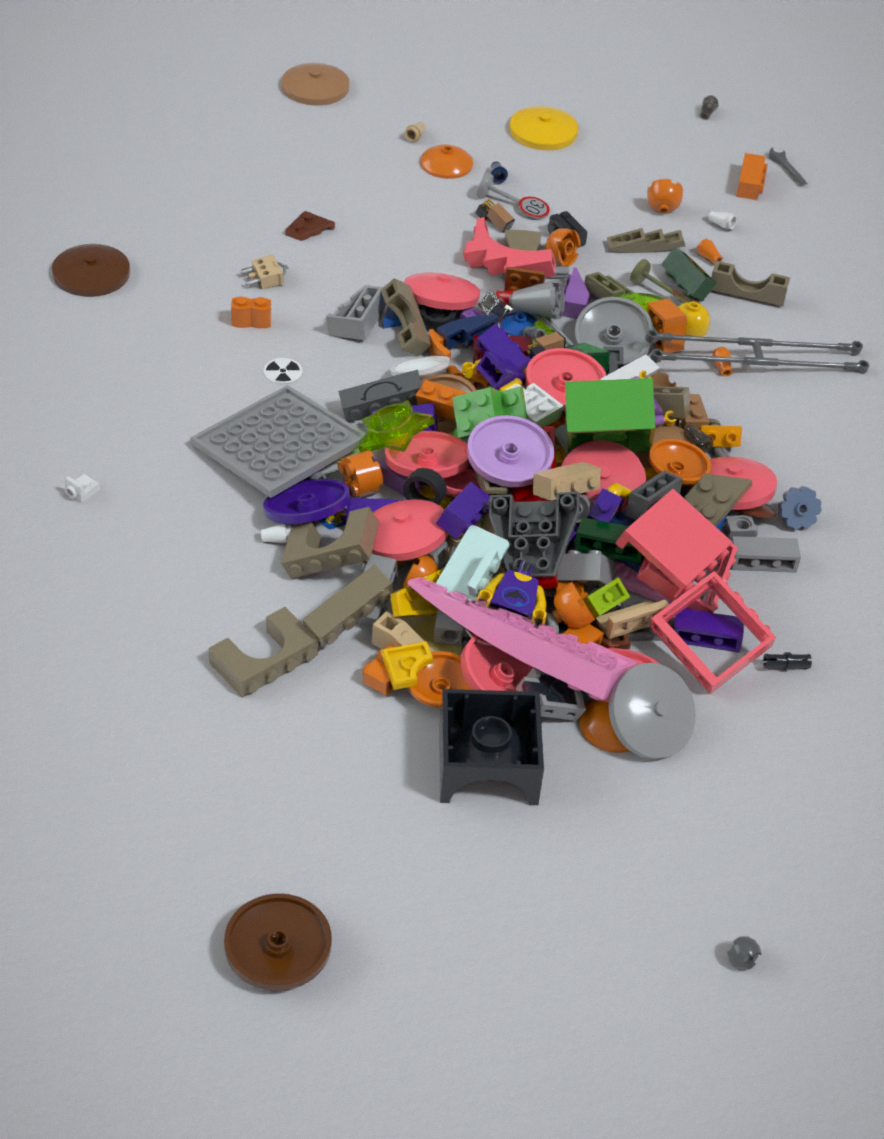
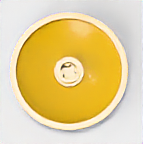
[509,106,578,150]

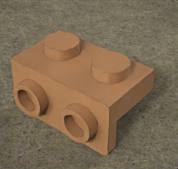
[675,394,709,432]

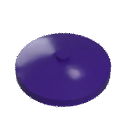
[263,479,351,524]

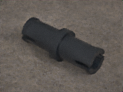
[763,652,812,670]

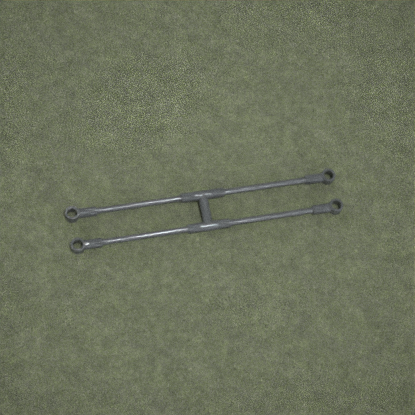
[645,329,870,374]

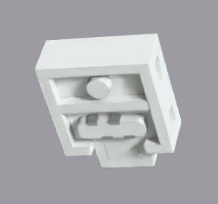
[510,383,564,427]

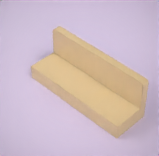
[595,600,669,639]

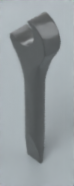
[769,147,807,185]

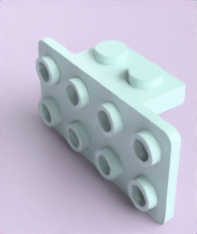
[436,525,509,601]

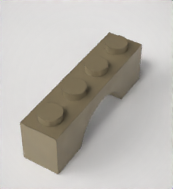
[711,261,790,306]
[381,278,432,356]

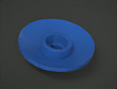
[501,312,539,336]

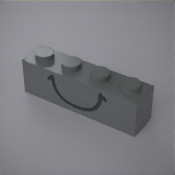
[338,369,422,422]

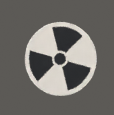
[263,358,303,383]

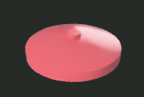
[404,272,480,310]
[525,348,607,411]
[385,431,470,478]
[561,440,646,513]
[691,457,777,510]
[371,499,449,561]
[461,635,533,691]

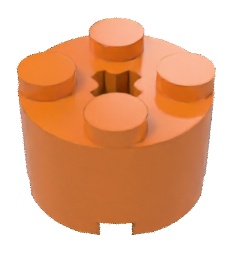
[338,450,383,498]

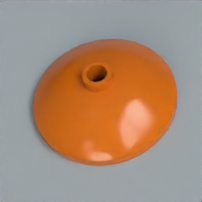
[420,144,473,179]
[649,439,711,485]
[408,651,472,708]
[579,699,629,753]

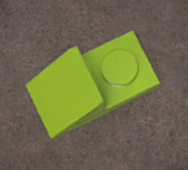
[583,577,630,618]

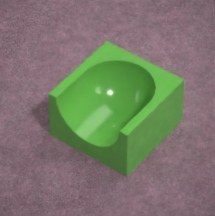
[565,378,655,455]

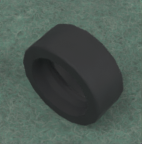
[419,305,456,332]
[403,468,447,505]

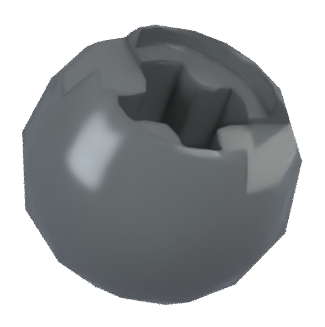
[728,936,762,970]

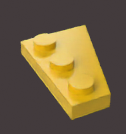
[390,568,444,617]

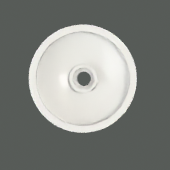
[390,356,450,379]

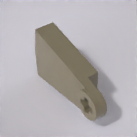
[504,230,542,251]

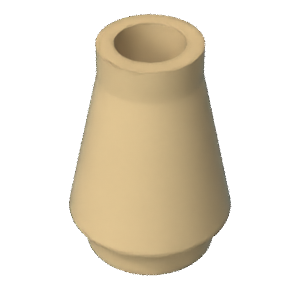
[405,122,426,142]

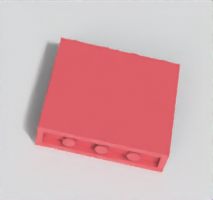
[616,489,732,598]

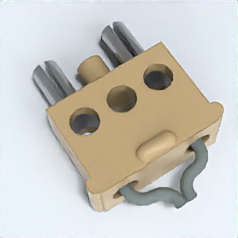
[241,254,289,289]

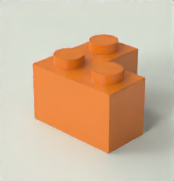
[647,299,687,353]

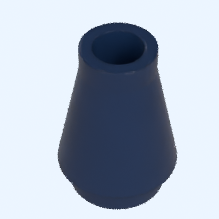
[491,161,508,184]

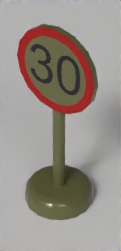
[630,259,700,304]

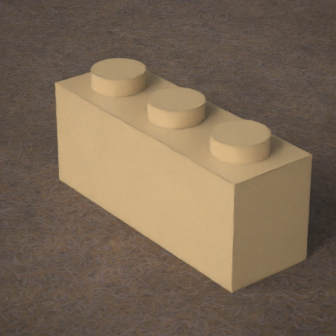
[533,462,601,501]

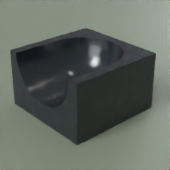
[439,689,544,806]

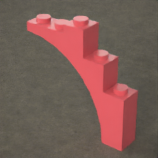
[463,217,556,278]

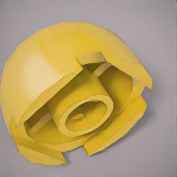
[678,302,710,337]

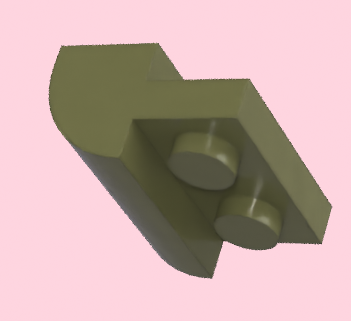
[584,272,636,300]

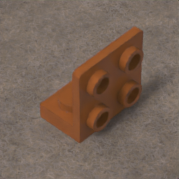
[504,267,545,291]

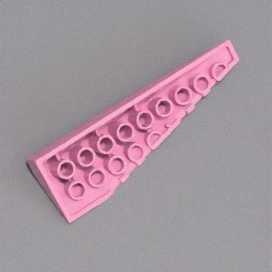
[407,577,638,700]

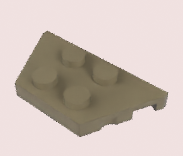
[684,473,753,527]

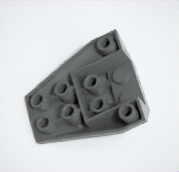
[489,492,580,578]

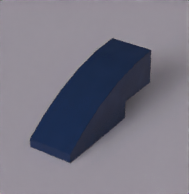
[437,315,498,350]

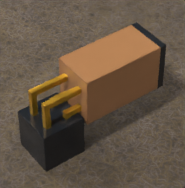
[475,199,515,233]
[527,331,566,359]

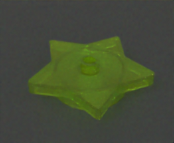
[358,400,435,452]

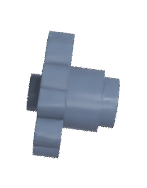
[778,486,822,530]

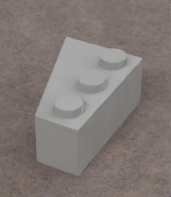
[326,285,386,340]
[558,550,616,588]
[356,554,398,628]

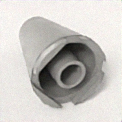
[509,280,565,319]

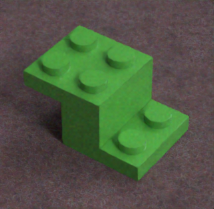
[452,386,528,439]

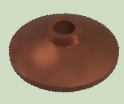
[734,505,776,518]

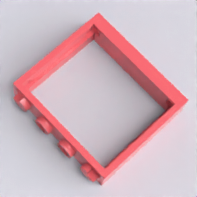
[636,543,738,613]
[650,571,776,694]

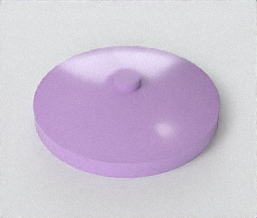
[467,415,554,487]

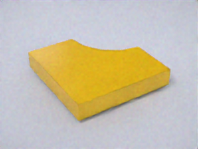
[381,641,433,690]

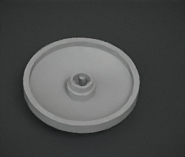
[575,297,654,369]
[609,663,696,759]

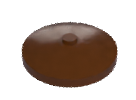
[52,244,130,297]
[224,893,332,991]

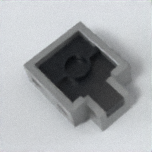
[516,667,586,721]

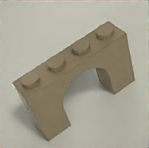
[281,507,379,579]
[209,607,318,698]

